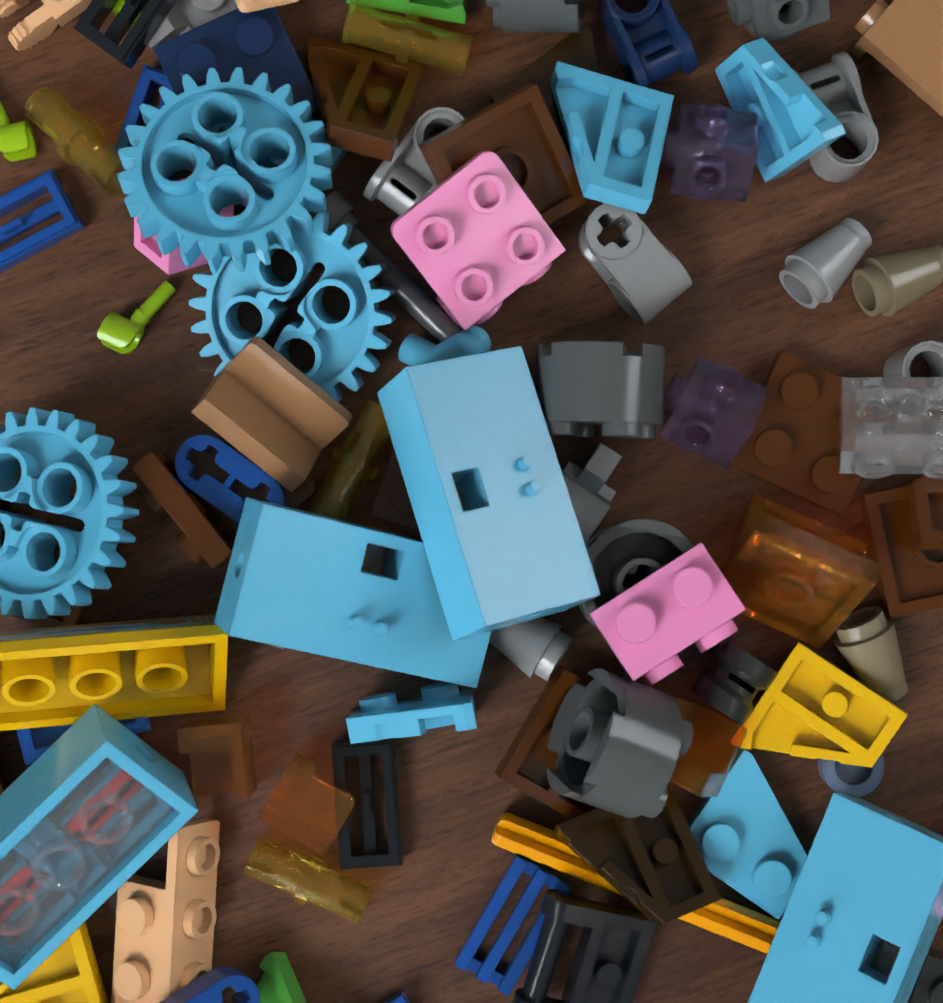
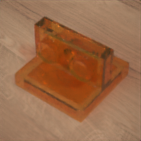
[719,493,881,649]

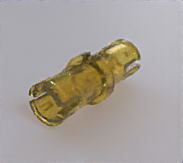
[342,1,473,76]
[25,86,126,197]
[307,399,391,521]
[243,837,374,925]

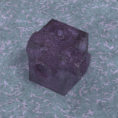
[660,103,759,202]
[660,355,767,469]

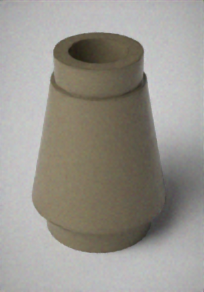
[852,245,943,317]
[834,606,909,702]

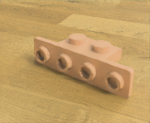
[111,818,220,1003]

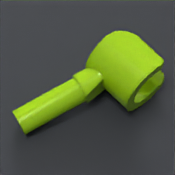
[0,102,37,162]
[97,280,176,354]

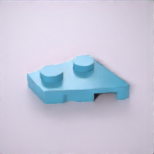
[715,38,846,183]
[550,61,674,215]
[346,682,477,744]
[687,748,807,920]

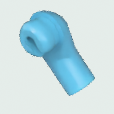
[398,325,491,366]

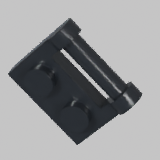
[512,889,656,1003]

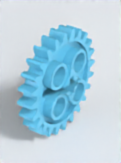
[117,67,333,273]
[189,211,396,402]
[0,408,139,619]

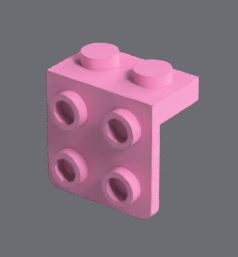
[391,151,566,331]
[590,542,746,687]

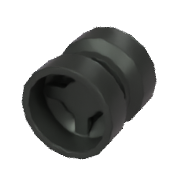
[690,638,778,726]

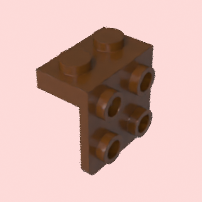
[131,422,317,569]

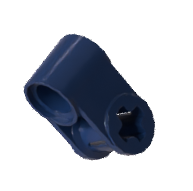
[598,0,698,88]

